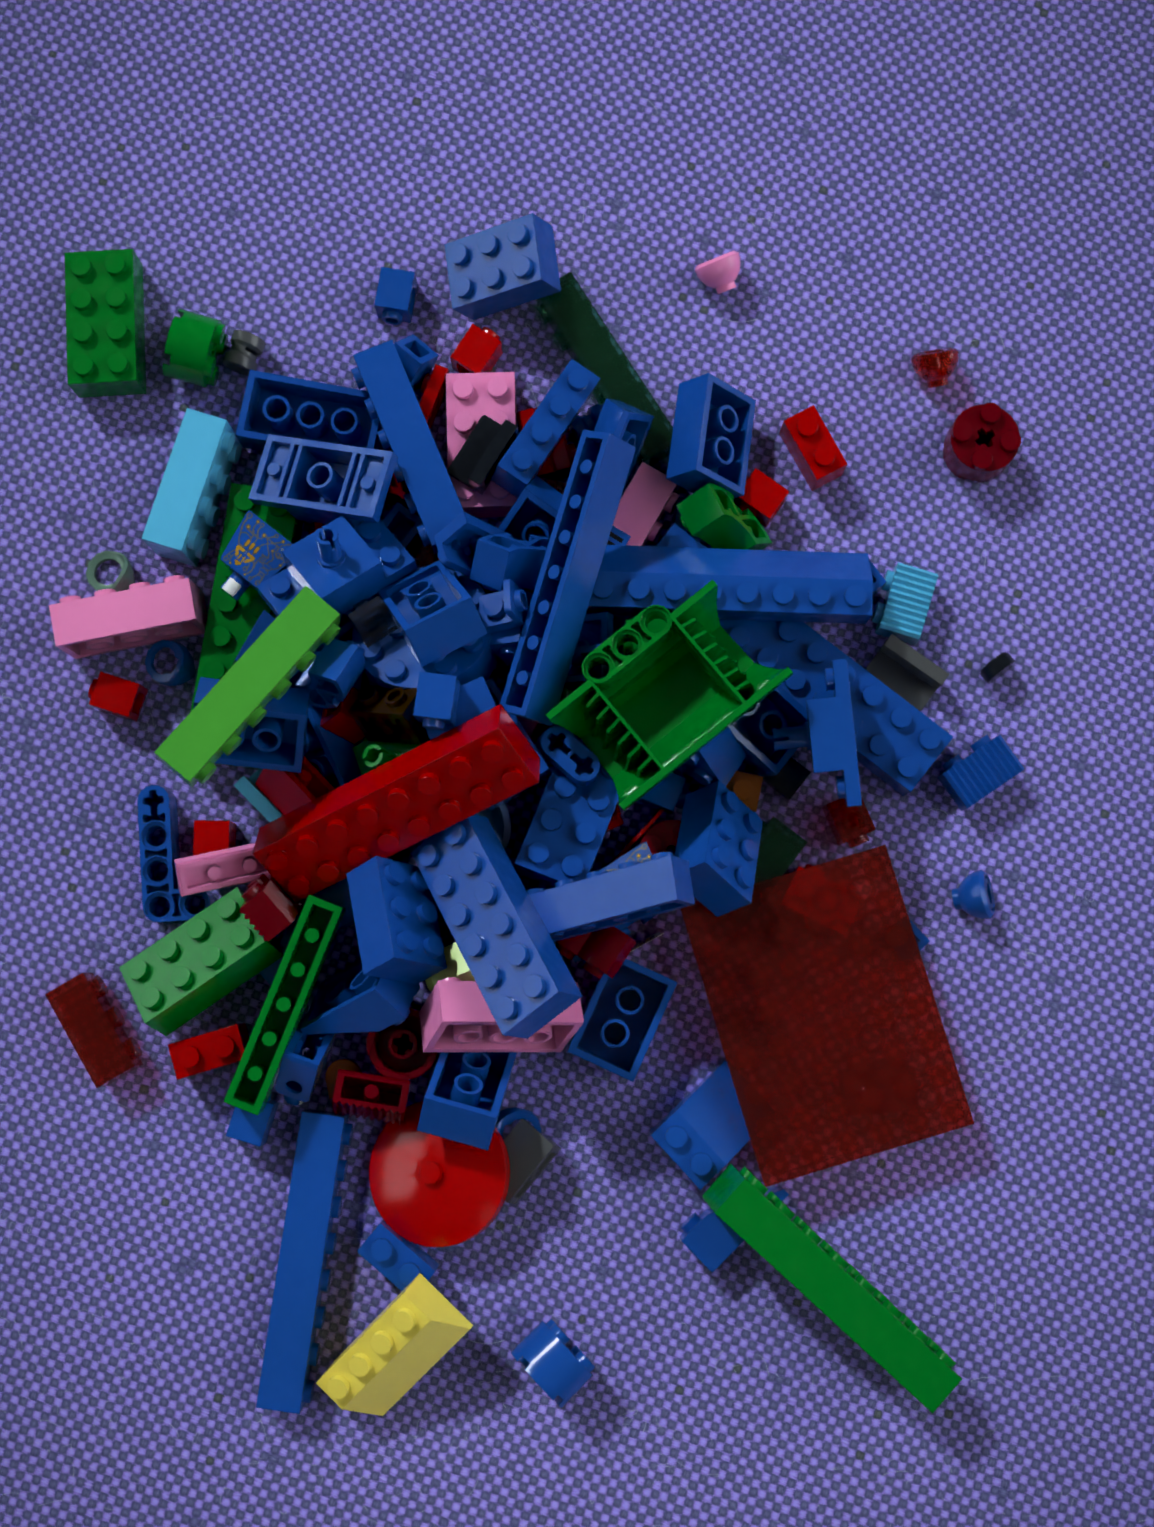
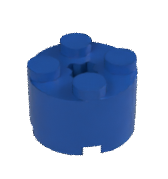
[511,1319,595,1408]

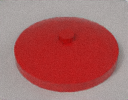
[369,1101,510,1247]

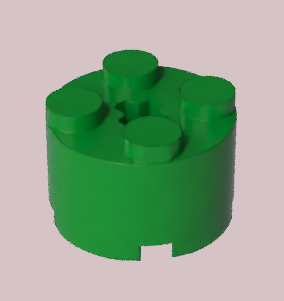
[163,309,228,387]

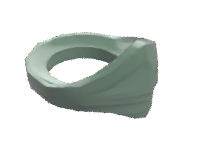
[86,551,135,592]

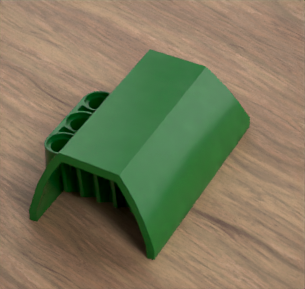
[545,580,793,811]

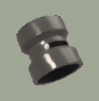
[222,330,266,376]

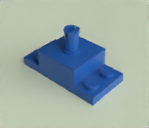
[248,434,398,528]
[256,515,417,616]
[772,658,862,807]

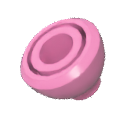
[694,250,741,294]

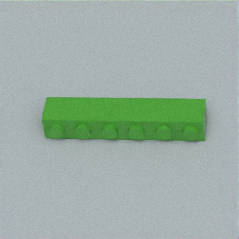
[154,586,341,788]

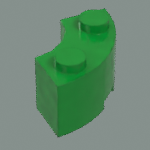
[676,483,772,550]

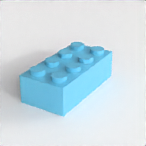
[141,408,242,567]

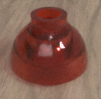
[911,348,959,388]

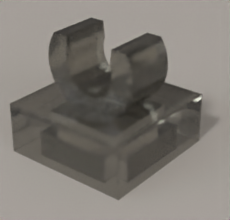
[348,596,398,648]

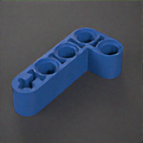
[137,785,217,924]

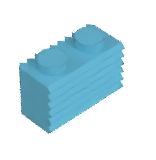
[872,562,938,645]

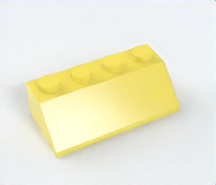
[316,1273,473,1416]

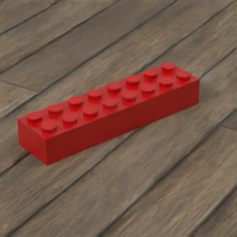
[252,704,540,903]

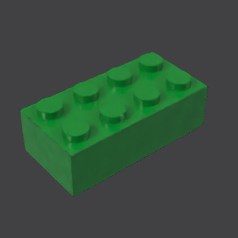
[64,249,146,398]
[119,887,284,1036]

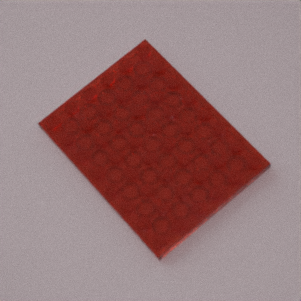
[680,845,974,1187]

